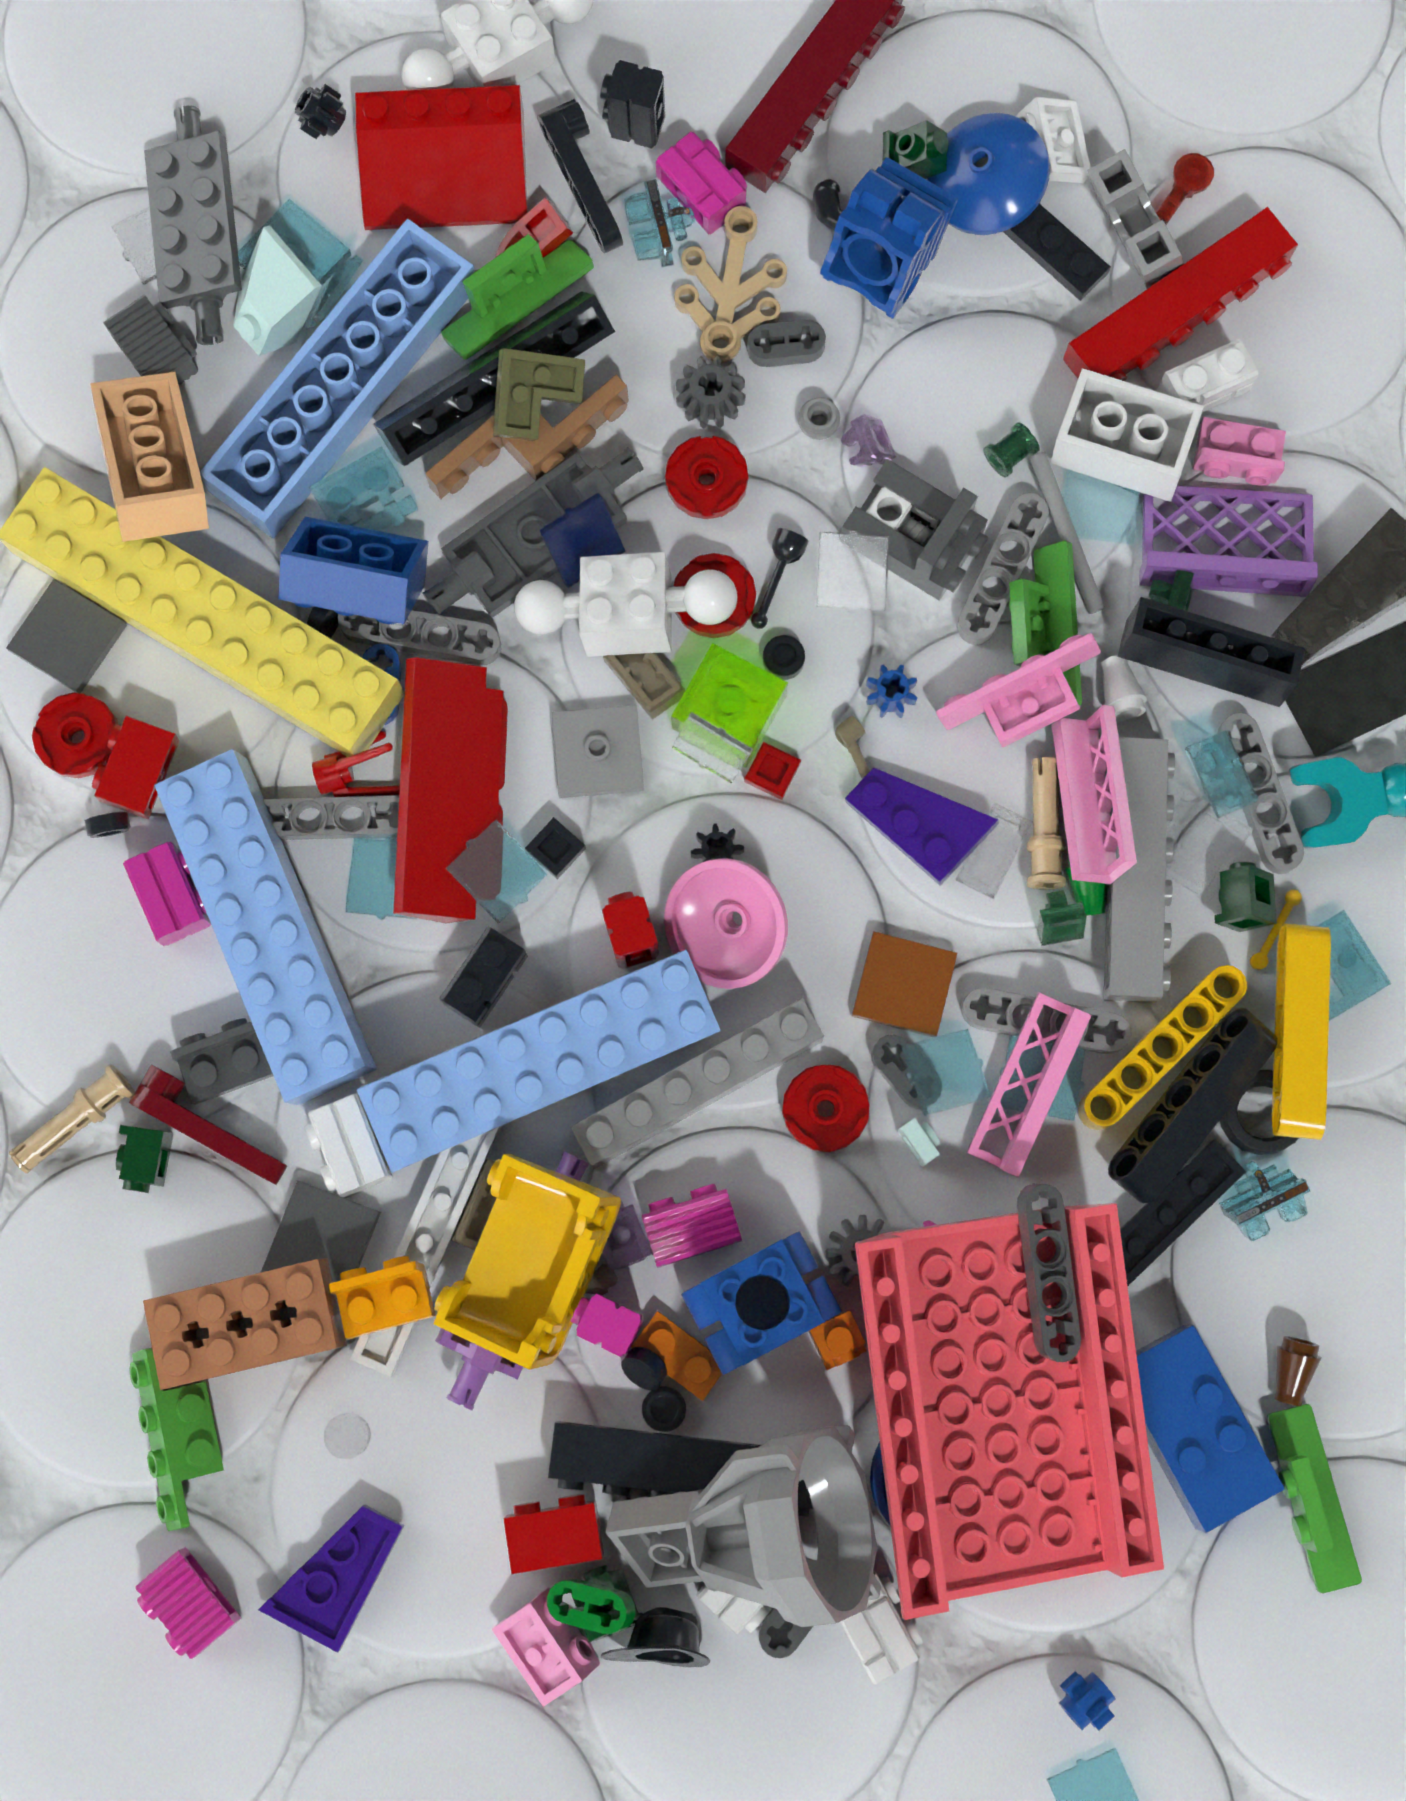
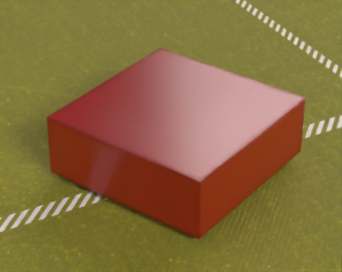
[744,742,801,800]

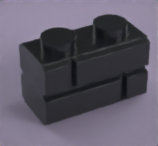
[600,60,665,149]
[439,926,528,1028]

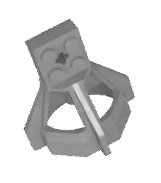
[606,1425,881,1627]

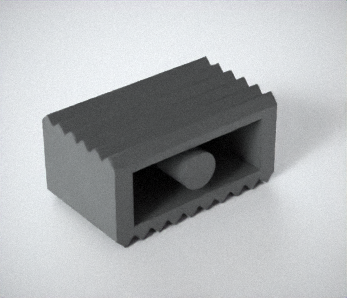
[103,295,198,385]

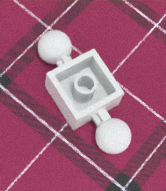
[402,0,593,90]
[514,552,738,657]

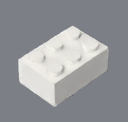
[1050,368,1204,502]

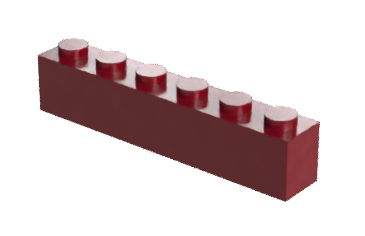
[725,0,905,193]

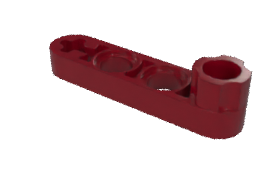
[129,1064,288,1185]

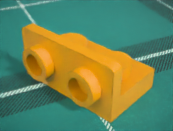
[329,1256,436,1339]

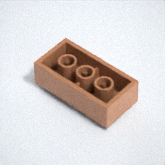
[143,1259,347,1390]

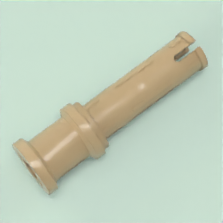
[1027,757,1066,890]
[9,1064,135,1174]

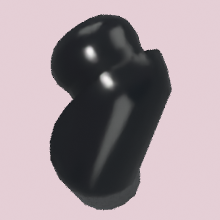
[813,179,843,230]

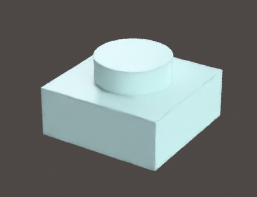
[897,1118,941,1167]

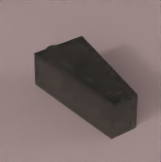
[1271,508,1406,667]

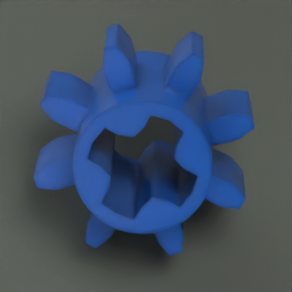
[866,664,918,718]
[1059,1671,1116,1731]

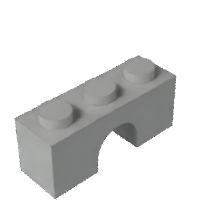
[1087,149,1184,289]

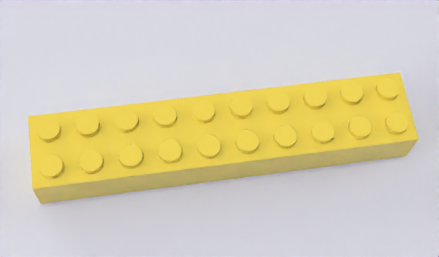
[0,467,405,757]

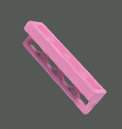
[1051,705,1137,884]
[966,992,1092,1178]

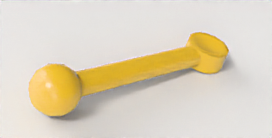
[1250,889,1302,970]

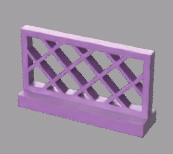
[1139,485,1318,597]

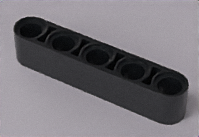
[1108,1007,1278,1203]

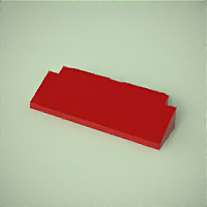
[393,657,508,924]

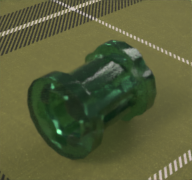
[983,422,1040,478]

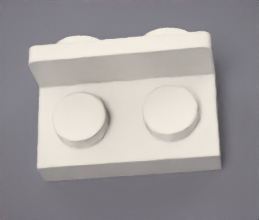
[1016,97,1091,183]

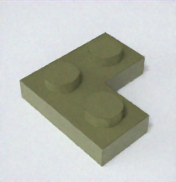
[493,348,585,441]

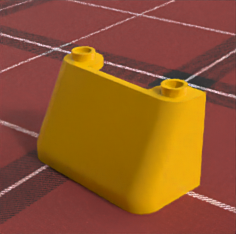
[433,1154,621,1370]

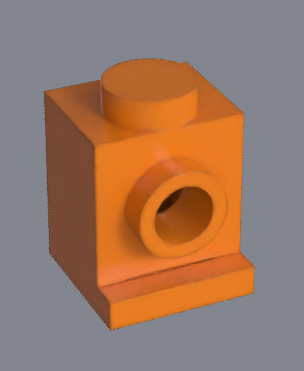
[808,1310,867,1370]

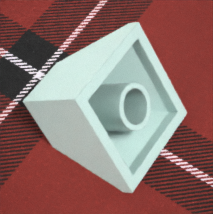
[233,225,322,356]

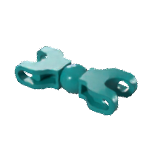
[1289,757,1406,848]

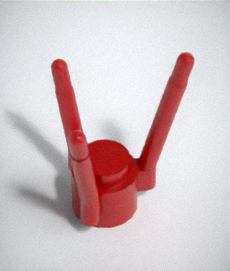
[312,731,400,797]

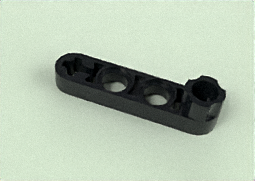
[537,99,623,254]

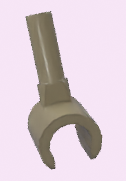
[835,716,870,778]

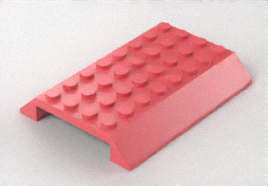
[855,1203,1164,1620]

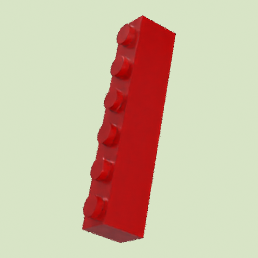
[1063,207,1298,381]

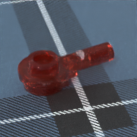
[1156,153,1214,225]

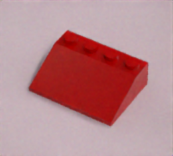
[355,85,527,230]

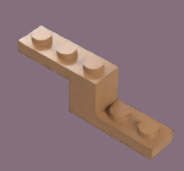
[425,374,629,499]

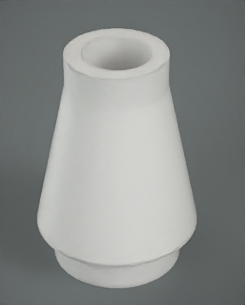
[1101,655,1147,722]

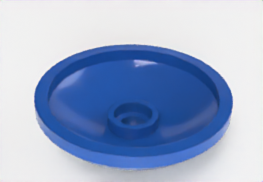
[927,113,1050,235]

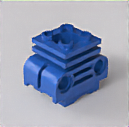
[820,157,958,319]
[681,1231,842,1375]

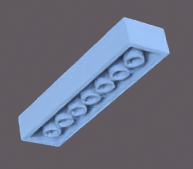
[200,218,475,539]
[154,749,377,1105]
[356,949,721,1173]

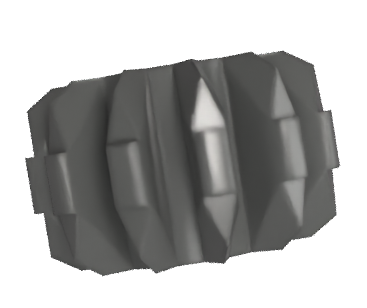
[676,355,746,429]
[825,1215,893,1291]

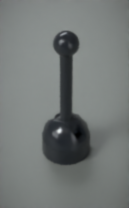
[751,528,809,629]

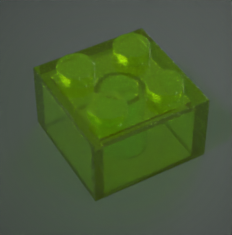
[671,643,788,768]

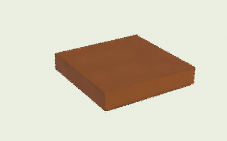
[852,931,958,1038]

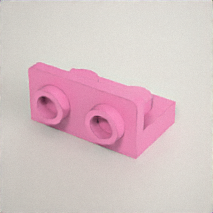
[1193,417,1286,486]
[492,1588,600,1707]

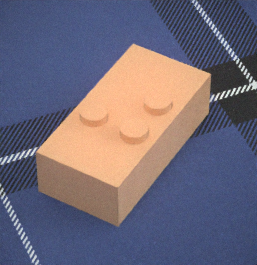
[90,372,209,542]

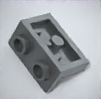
[170,1018,273,1105]

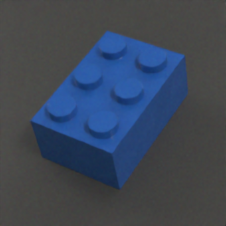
[278,516,429,624]

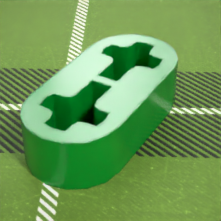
[547,1579,635,1634]

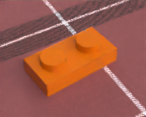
[631,1311,722,1401]

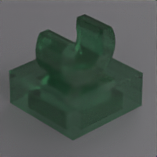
[1149,570,1194,611]
[1037,890,1087,946]

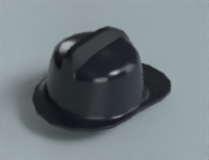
[601,1607,710,1667]

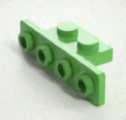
[441,234,594,360]
[1009,540,1082,706]
[129,1347,224,1531]
[1267,1404,1362,1594]

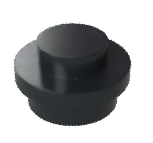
[642,1386,686,1432]

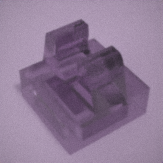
[841,414,897,467]

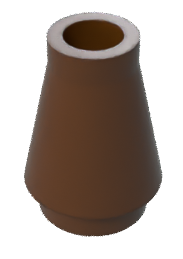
[1275,1336,1322,1406]

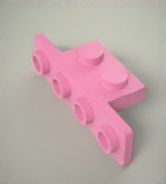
[936,633,1101,747]

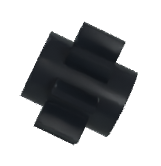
[295,84,346,140]
[691,823,744,862]

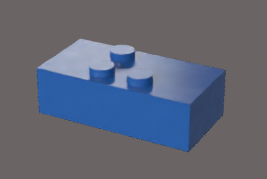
[1136,1325,1285,1533]

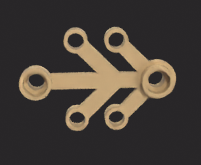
[674,206,787,363]

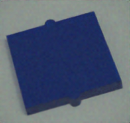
[539,493,626,588]

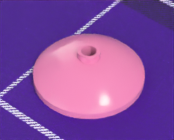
[664,858,788,989]

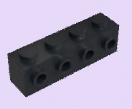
[1117,597,1305,707]

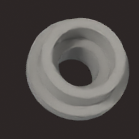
[798,398,840,440]

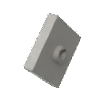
[552,705,644,798]

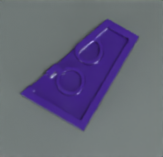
[845,768,999,886]
[258,1505,405,1653]

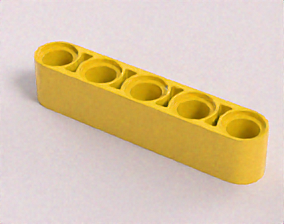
[1272,923,1331,1140]
[1078,965,1247,1130]

